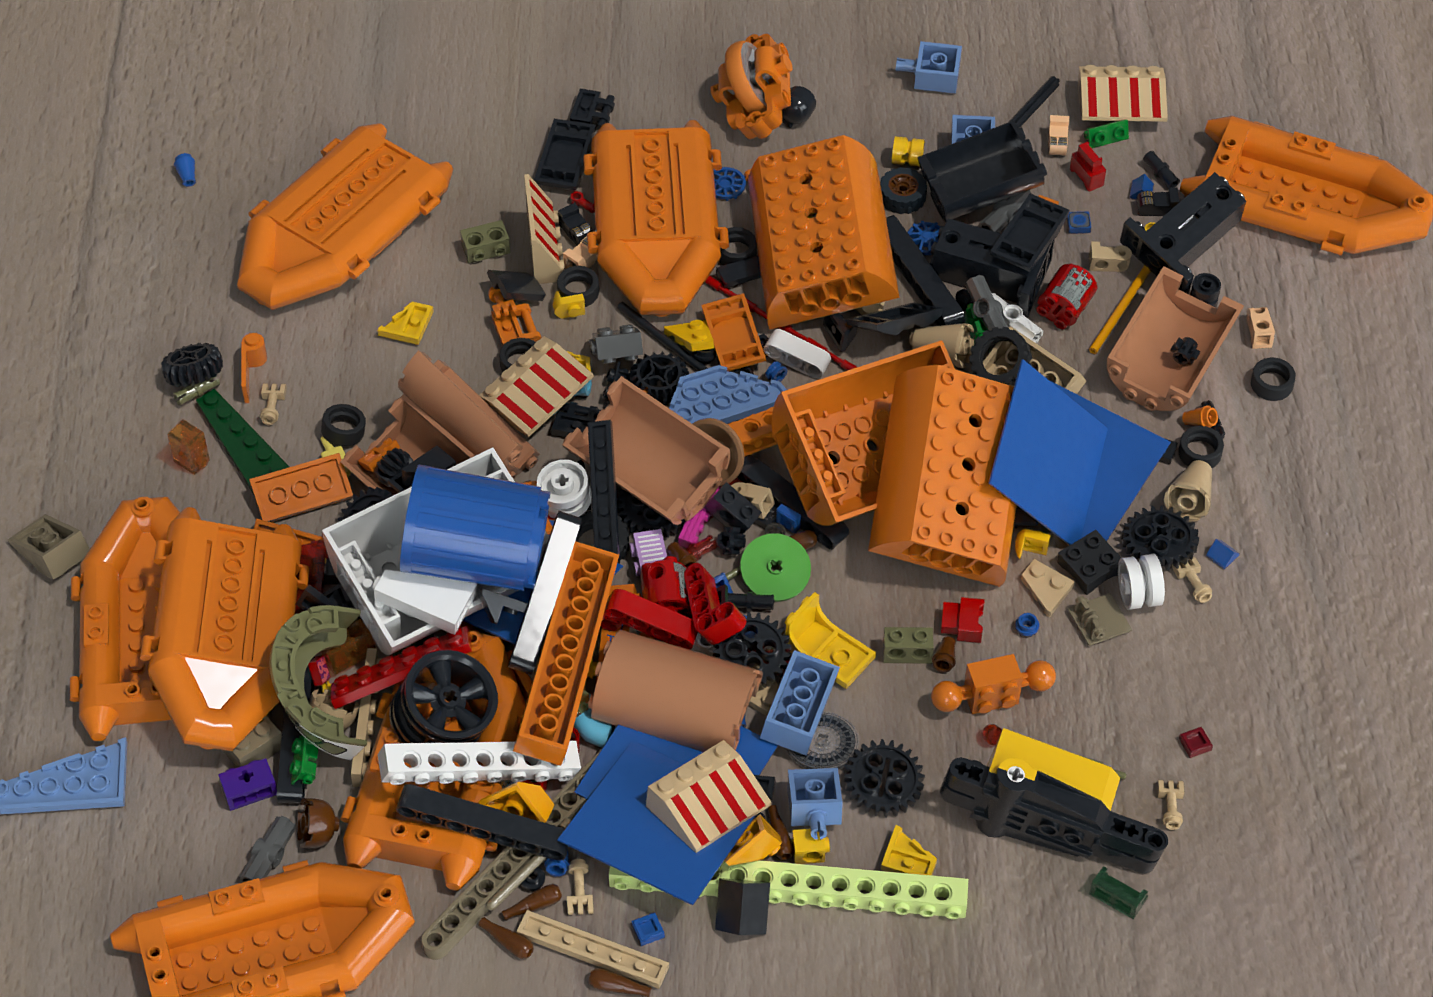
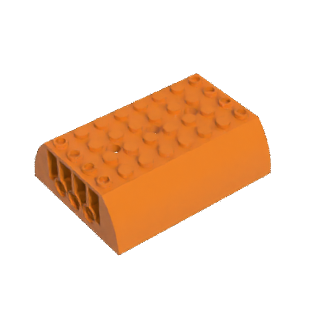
[748,135,900,330]
[772,340,979,526]
[868,365,1016,587]

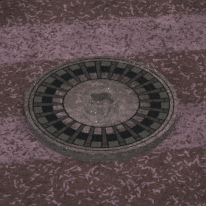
[786,711,859,770]

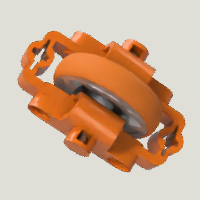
[710,34,793,139]

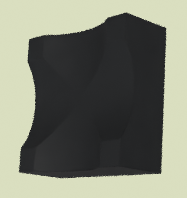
[1057,530,1121,595]

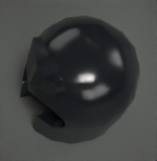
[782,86,816,128]

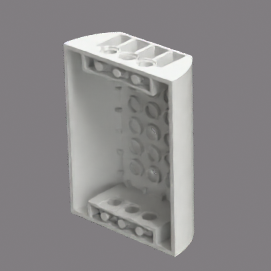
[322,448,549,655]

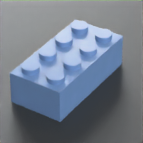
[760,650,840,755]

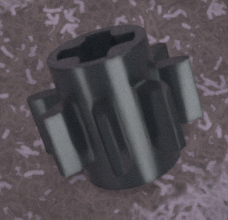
[1170,337,1201,365]
[717,527,746,555]

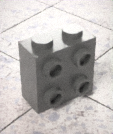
[589,325,643,363]

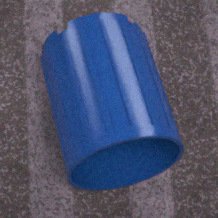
[400,464,551,591]

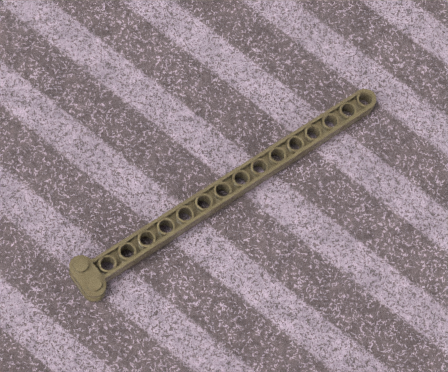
[422,748,603,960]

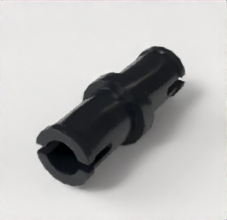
[1143,151,1180,188]
[728,592,774,611]

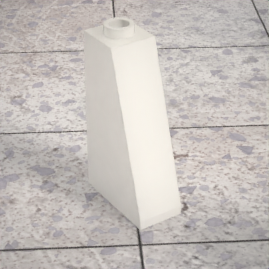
[372,569,477,635]

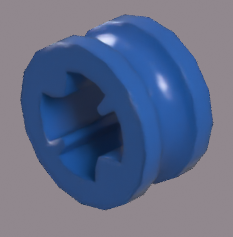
[765,361,788,382]

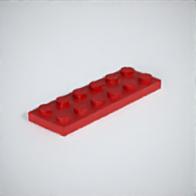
[331,626,472,709]

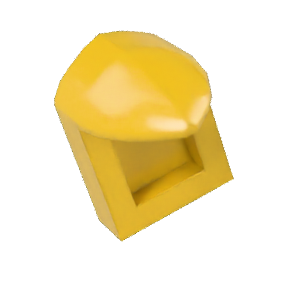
[553,291,585,319]
[1015,529,1050,559]

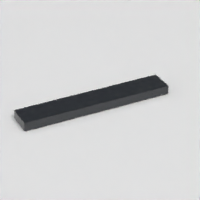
[588,420,620,557]

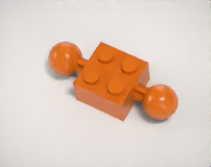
[931,654,1056,714]

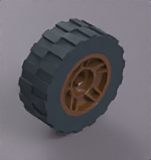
[880,167,927,214]

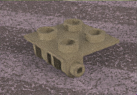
[1067,593,1132,646]

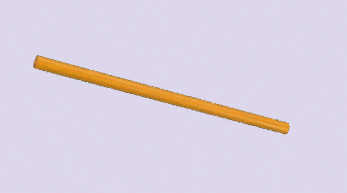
[1089,265,1150,354]

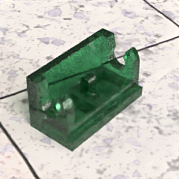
[1089,866,1148,919]

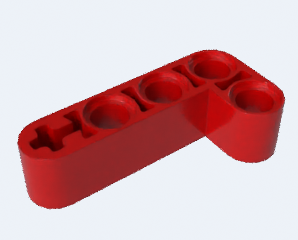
[684,563,746,645]
[601,589,698,650]

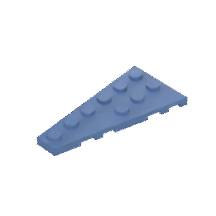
[0,737,127,814]

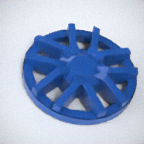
[714,167,746,201]
[908,221,941,255]

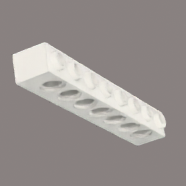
[378,741,581,785]

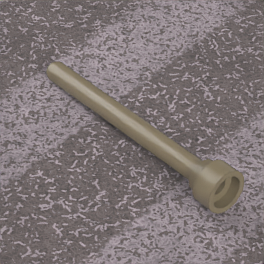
[486,818,571,911]

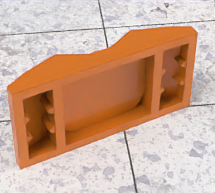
[701,293,766,371]

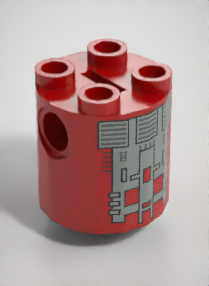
[1036,264,1098,329]
[640,556,692,617]

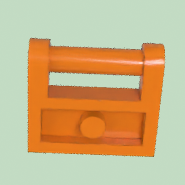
[491,303,542,346]

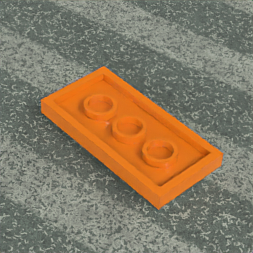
[249,453,353,522]

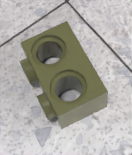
[460,220,510,264]
[883,627,934,664]

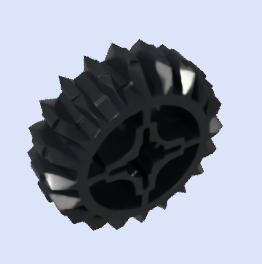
[161,343,223,387]
[629,351,689,406]

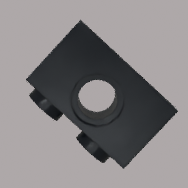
[704,482,762,534]

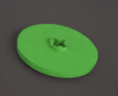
[740,534,811,602]

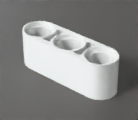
[764,329,831,379]

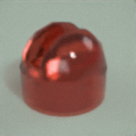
[982,724,1002,745]

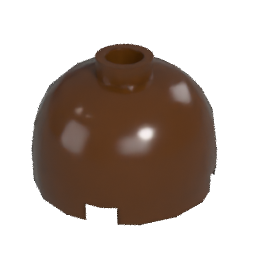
[297,798,339,848]

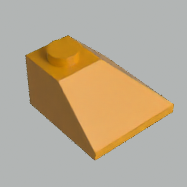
[478,782,555,823]
[725,814,782,866]

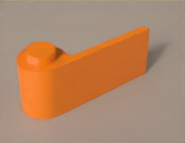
[241,333,267,403]

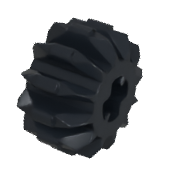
[374,448,413,488]

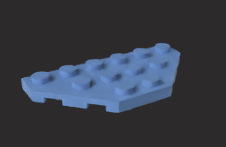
[669,365,787,424]

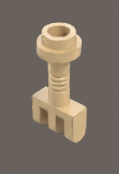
[260,383,287,425]
[1172,557,1212,603]
[1157,780,1184,830]
[567,859,594,915]

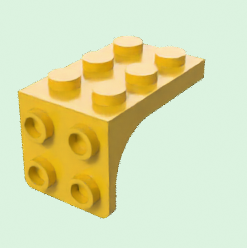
[784,592,876,689]

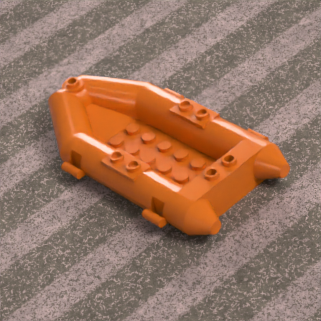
[1179,116,1433,256]
[583,120,729,317]
[237,123,453,310]
[70,497,180,741]
[140,507,309,751]
[340,631,526,891]
[110,860,415,997]

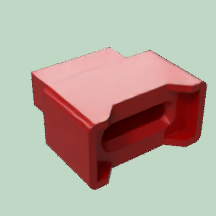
[1070,141,1106,192]
[941,597,985,643]

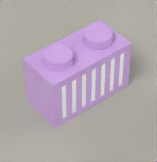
[630,529,667,579]

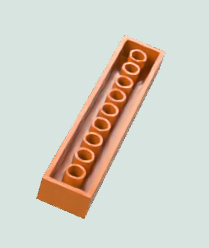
[513,541,619,766]

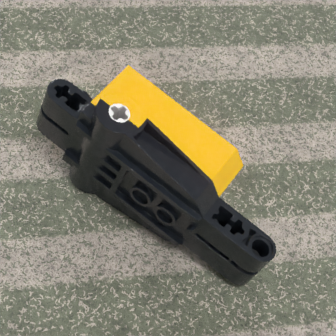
[940,728,1168,874]

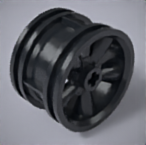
[389,650,498,743]

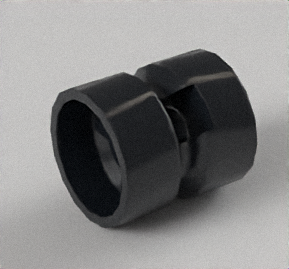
[1190,273,1221,308]

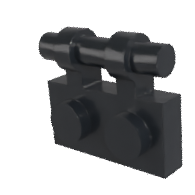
[570,88,615,130]
[552,402,601,437]

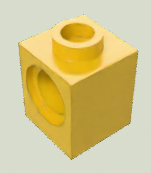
[792,829,830,864]

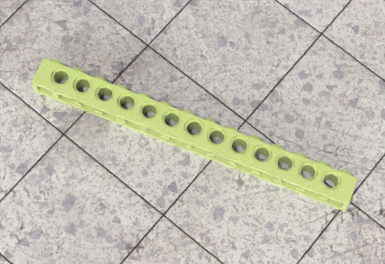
[609,860,969,919]

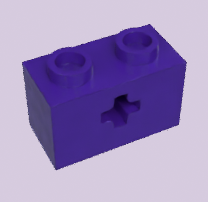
[218,758,277,811]

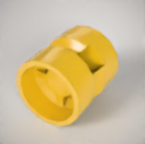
[892,136,925,167]

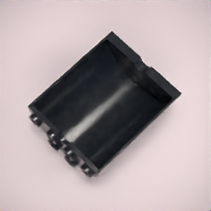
[917,120,1047,222]

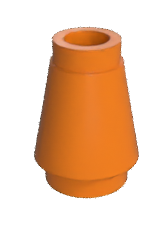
[1182,406,1218,428]

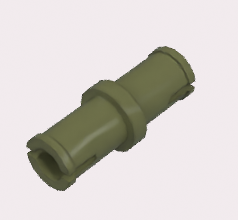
[173,376,220,406]

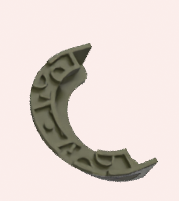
[269,605,367,760]

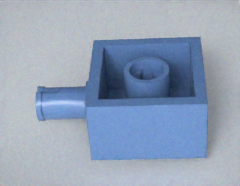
[896,41,962,94]
[951,115,995,144]
[787,768,843,839]

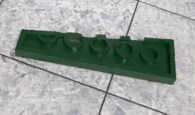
[196,388,289,495]

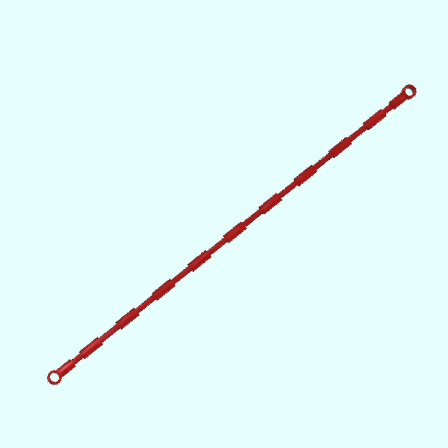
[570,191,857,371]

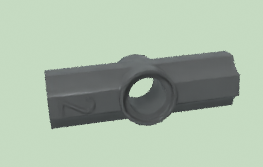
[979,190,1032,233]
[965,275,1008,331]
[239,816,296,883]

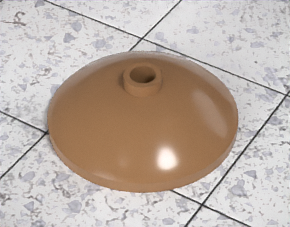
[692,418,744,486]

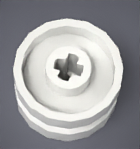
[537,460,592,518]
[1118,554,1165,610]

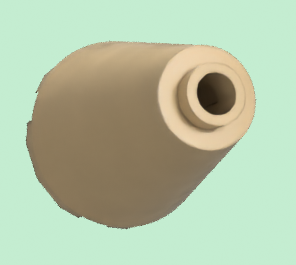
[910,323,974,368]
[1164,460,1212,522]

